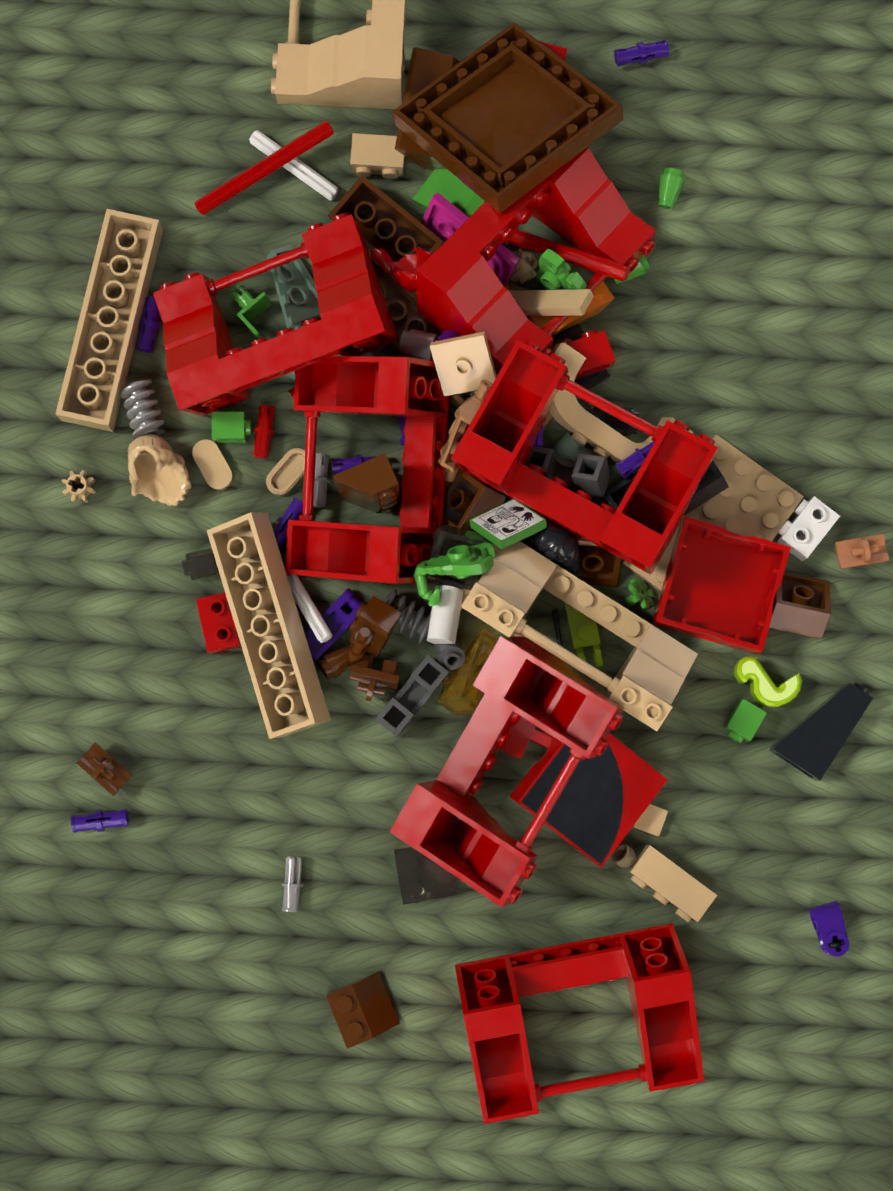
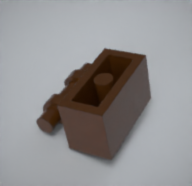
[348,596,401,663]

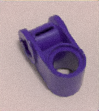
[809,901,849,957]

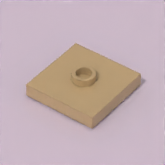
[430,332,497,396]

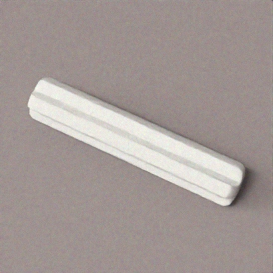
[287,574,332,643]

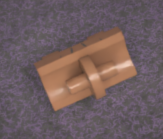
[835,534,889,569]

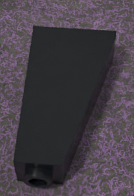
[769,682,873,781]

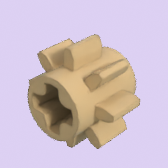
[510,249,537,284]
[62,470,96,503]

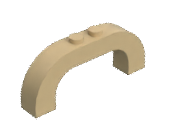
[549,343,693,462]

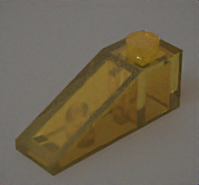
[438,629,498,716]

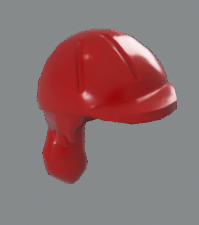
[370,247,436,293]

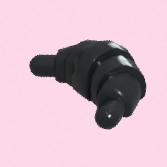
[521,525,580,574]

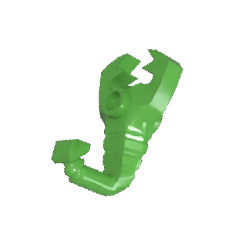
[536,249,587,290]
[414,542,496,606]

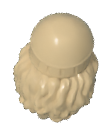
[128,434,192,506]

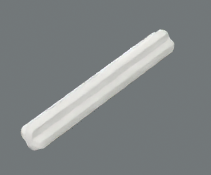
[249,130,339,201]

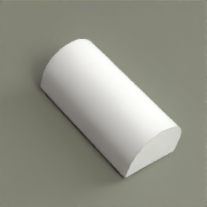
[427,585,463,644]

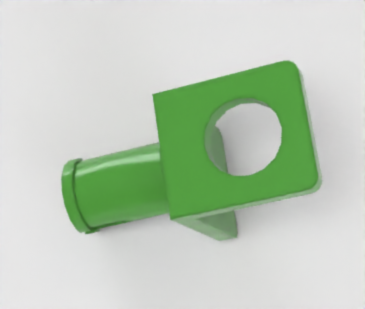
[229,284,271,340]

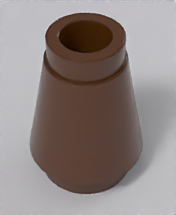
[317,645,353,680]

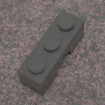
[525,446,611,497]
[375,655,449,737]

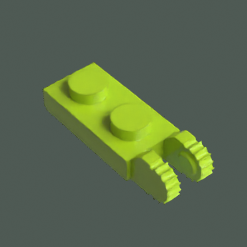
[564,602,603,666]

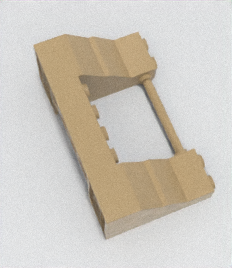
[271,0,406,109]
[461,541,698,731]

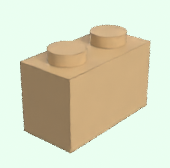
[350,133,405,179]

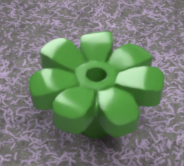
[625,577,655,610]

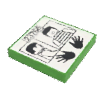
[470,499,547,550]

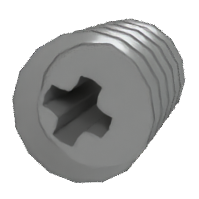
[120,380,165,439]

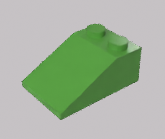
[412,168,485,217]

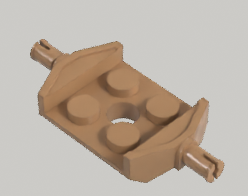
[438,379,492,482]

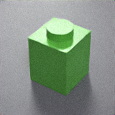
[212,412,252,444]
[723,699,767,743]

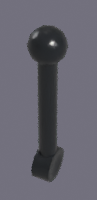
[552,609,567,664]

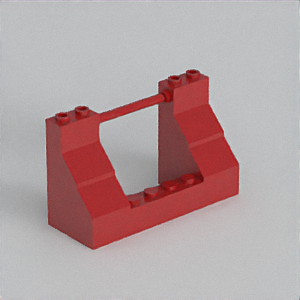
[417,147,656,374]
[153,213,400,416]
[451,340,718,575]
[285,356,449,584]
[390,636,624,908]
[455,923,704,1124]

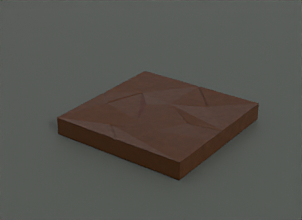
[392,22,623,213]

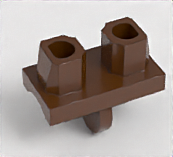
[350,654,400,701]
[77,742,132,796]

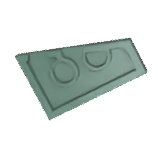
[267,244,321,328]

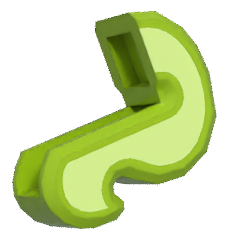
[733,656,802,708]

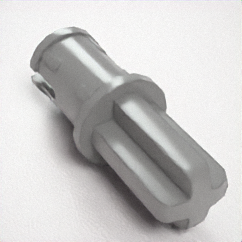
[313,453,330,508]
[281,856,303,912]

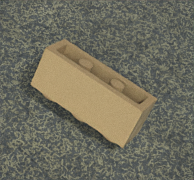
[628,845,717,923]

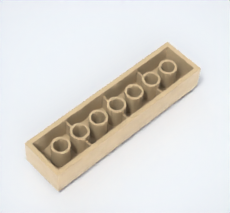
[55,209,163,432]
[207,512,331,739]

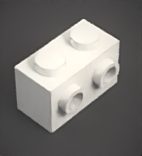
[777,496,840,561]

